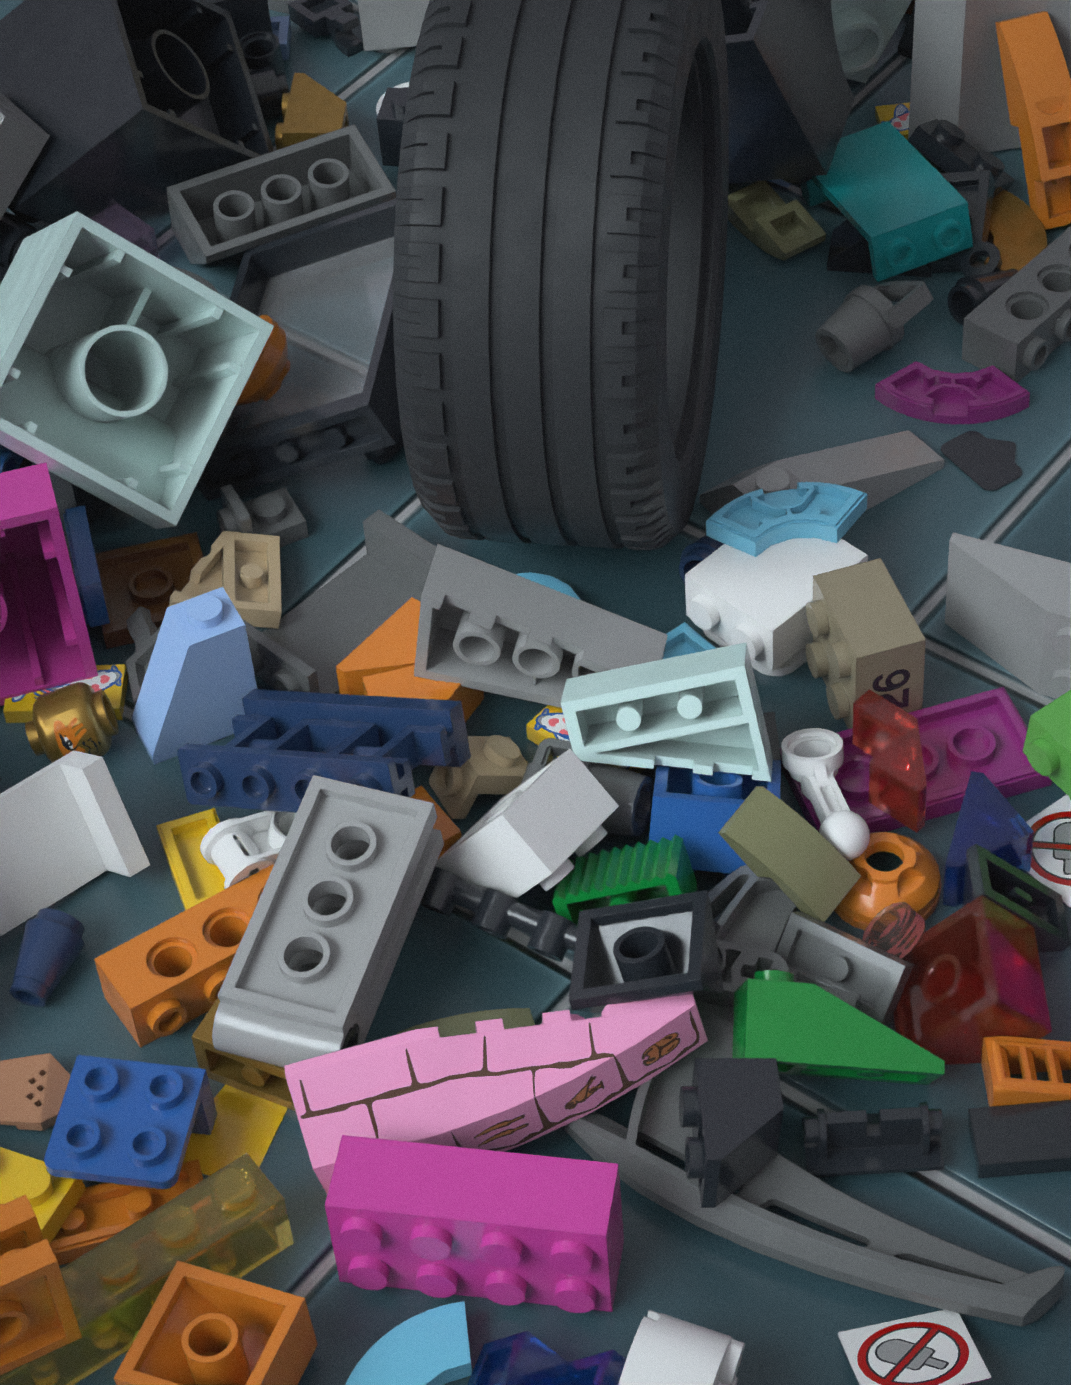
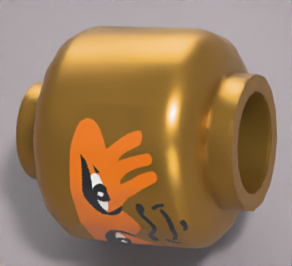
[25,682,119,763]

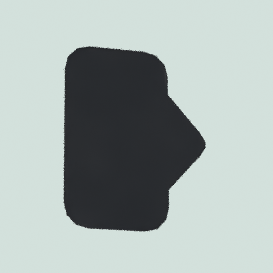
[941,431,1022,491]

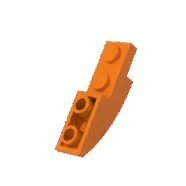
[995,11,1071,230]

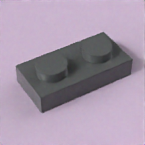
[776,911,914,1025]

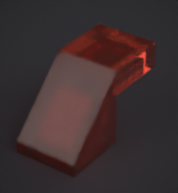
[852,689,927,833]

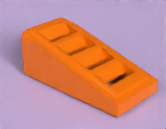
[981,1036,1071,1107]

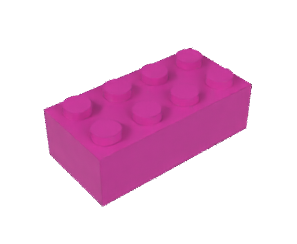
[325,1135,624,1313]

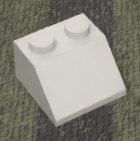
[435,749,619,898]

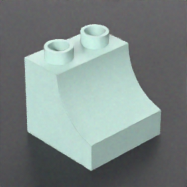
[0,211,274,529]

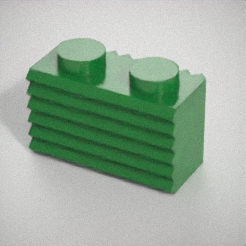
[552,834,698,925]

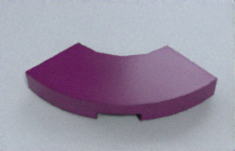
[875,361,1030,424]

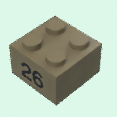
[805,558,926,729]

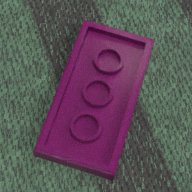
[780,686,1052,833]

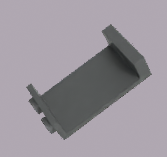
[242,509,436,694]

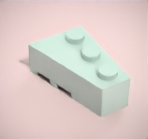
[561,642,773,782]

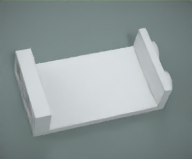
[0,750,150,936]

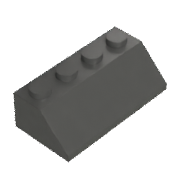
[166,124,396,264]

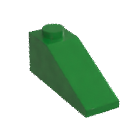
[732,970,945,1085]

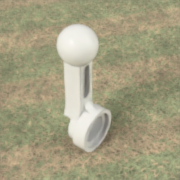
[781,728,870,861]

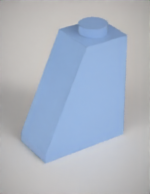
[131,587,257,765]

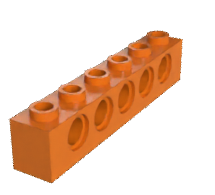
[94,785,462,1048]

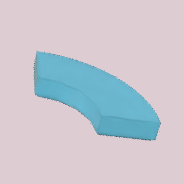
[706,482,868,557]
[345,1301,473,1385]

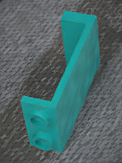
[800,121,973,282]

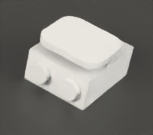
[685,538,868,676]

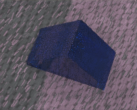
[943,771,1034,907]

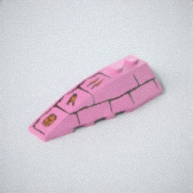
[284,994,708,1194]

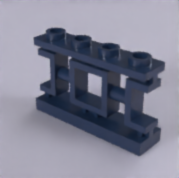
[177,689,471,813]

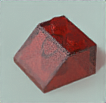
[892,895,1052,1065]

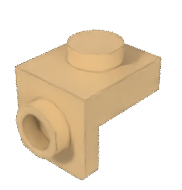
[429,735,528,819]

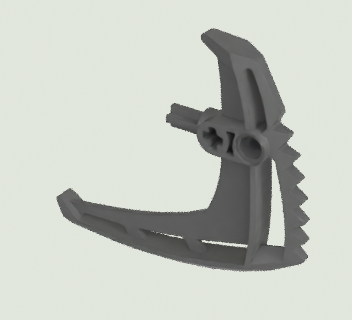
[562,865,1065,1327]

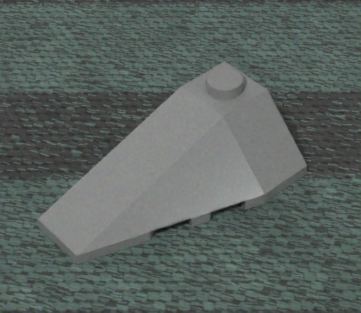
[699,430,944,514]

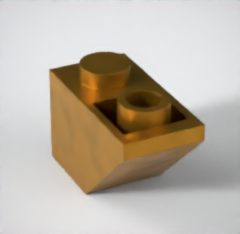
[275,73,349,150]

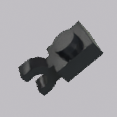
[288,0,364,57]

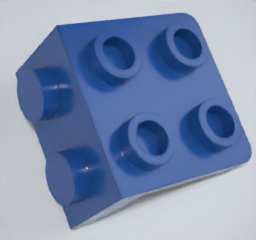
[44,1055,217,1189]

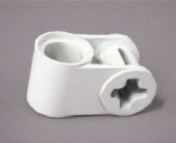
[200,810,296,889]

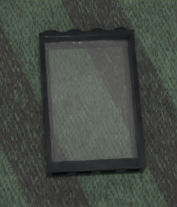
[196,199,401,501]

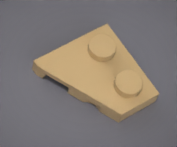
[169,531,282,629]

